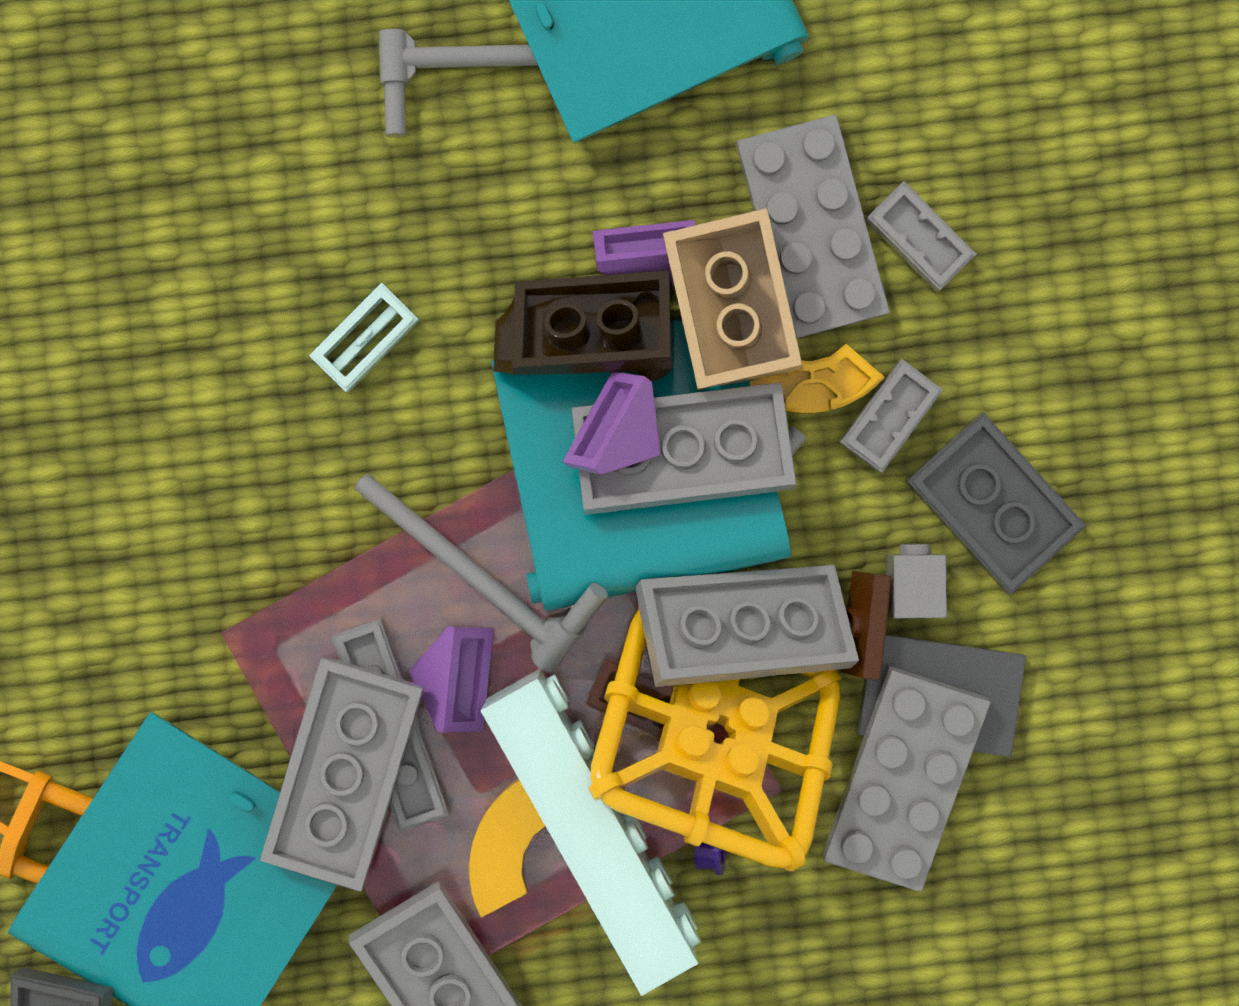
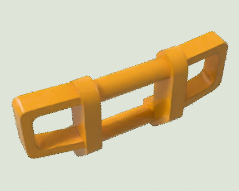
[0,761,93,884]

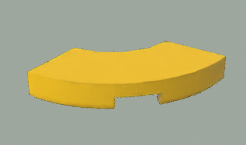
[750,344,885,414]
[469,779,545,918]

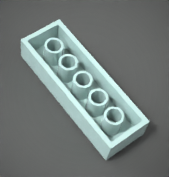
[480,669,701,996]

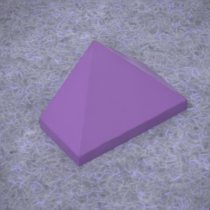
[593,220,695,286]
[562,372,661,475]
[409,626,494,733]

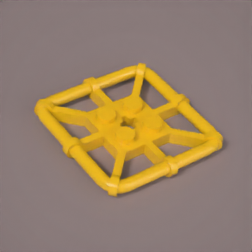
[588,606,842,872]

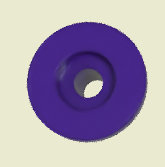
[694,843,726,875]

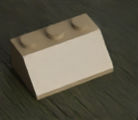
[663,208,803,390]

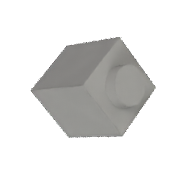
[885,544,947,618]

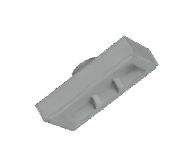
[865,181,976,292]
[838,359,943,473]

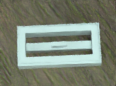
[309,283,420,393]

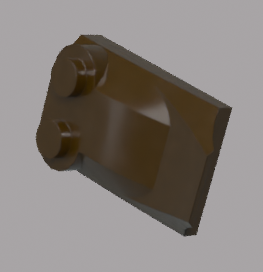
[493,270,675,382]

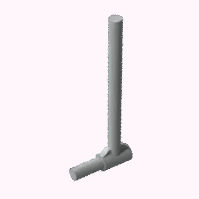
[379,29,538,137]
[354,473,608,672]

